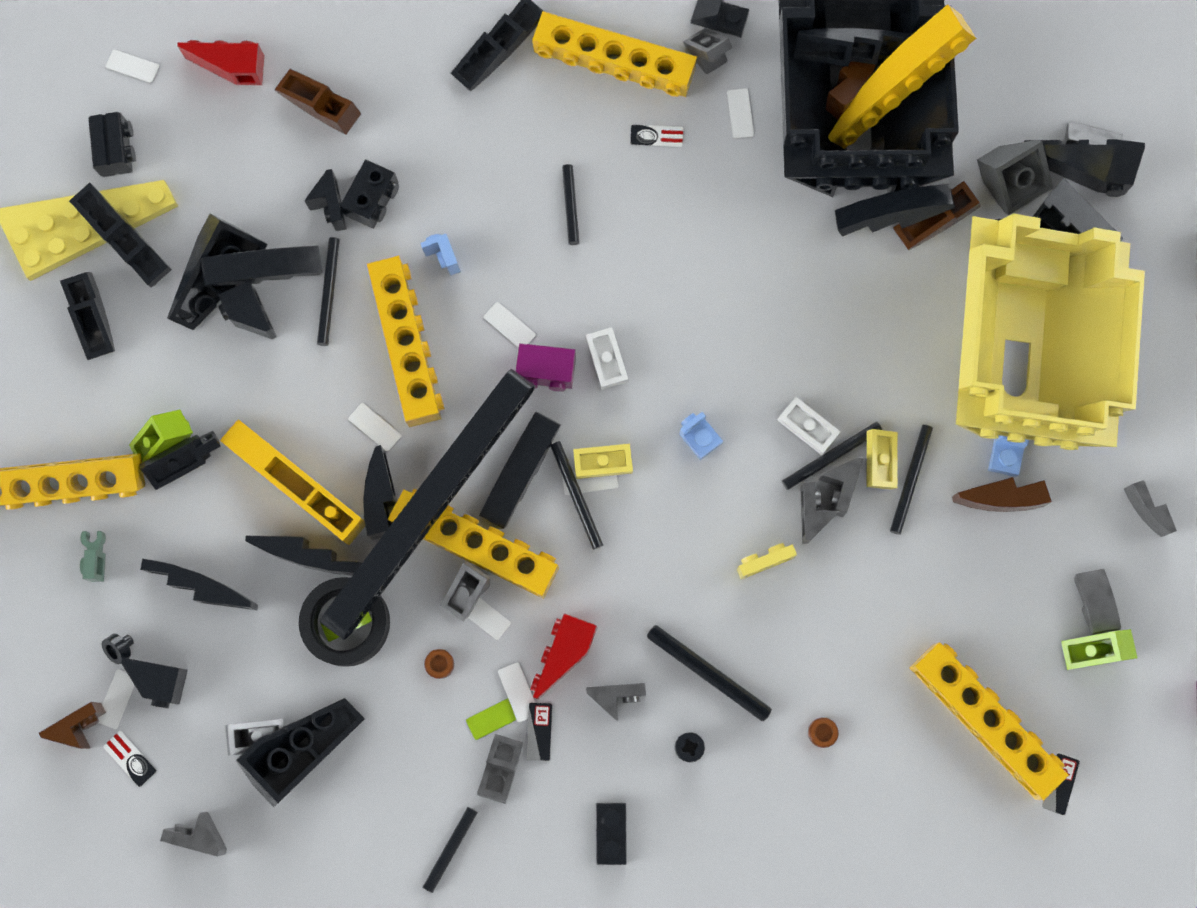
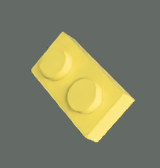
[866,429,898,490]
[573,444,633,479]
[737,543,797,580]

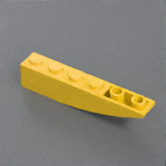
[828,4,977,149]
[220,419,365,546]

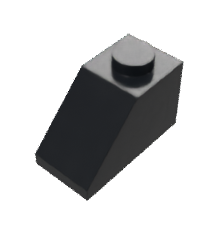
[218,281,277,339]
[121,657,188,709]

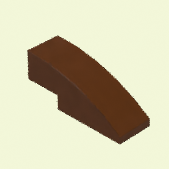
[825,61,878,120]
[275,69,361,135]
[893,181,981,251]
[952,477,1052,512]

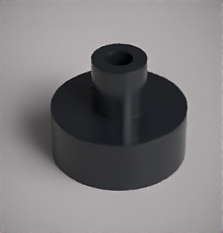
[102,633,134,664]

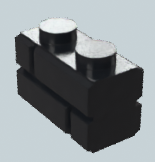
[88,112,136,177]

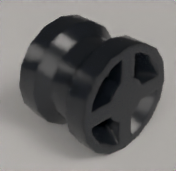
[674,732,705,763]

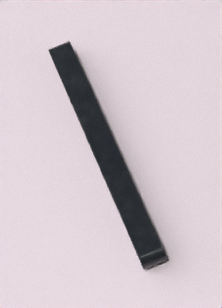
[320,369,535,640]

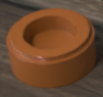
[424,649,455,679]
[808,718,839,748]

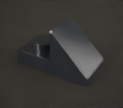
[690,0,750,38]
[305,169,347,232]

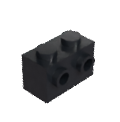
[340,159,399,229]

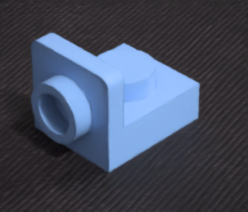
[420,234,461,276]
[679,412,723,460]
[988,436,1029,477]

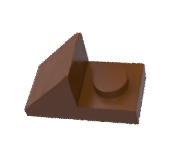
[39,702,106,749]

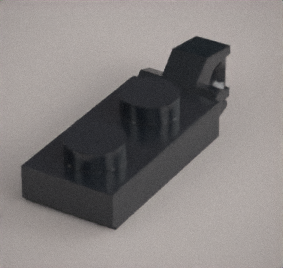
[140,431,221,490]

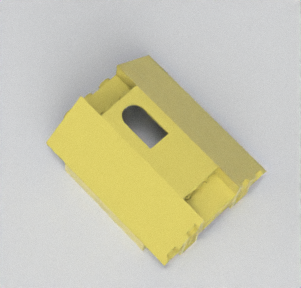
[956,213,1145,450]

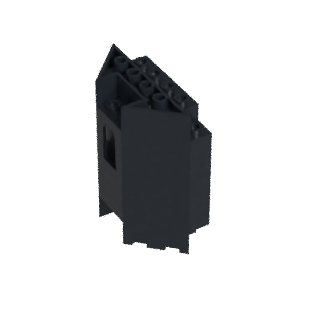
[778,0,959,197]

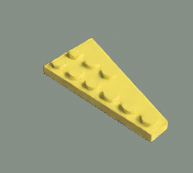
[0,180,178,281]

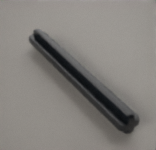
[647,625,772,721]

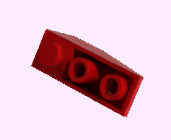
[177,40,264,85]
[530,614,597,700]

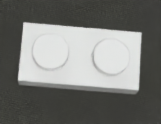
[585,327,628,390]
[777,397,841,455]

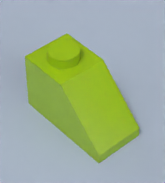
[129,409,193,463]
[1061,629,1138,670]

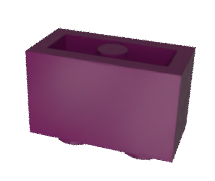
[516,343,576,392]

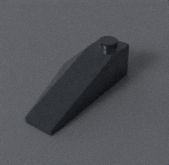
[1024,139,1145,197]
[167,213,268,330]
[236,698,365,807]

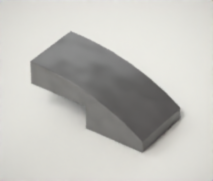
[1124,480,1177,537]
[1074,569,1121,635]
[477,734,523,804]

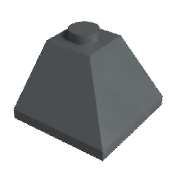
[977,140,1054,215]

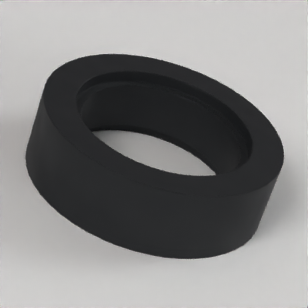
[299,577,390,667]

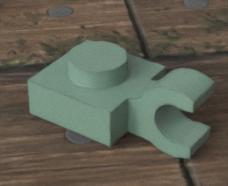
[80,531,106,582]

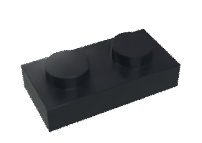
[596,803,627,865]

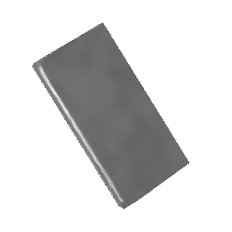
[1063,121,1123,145]

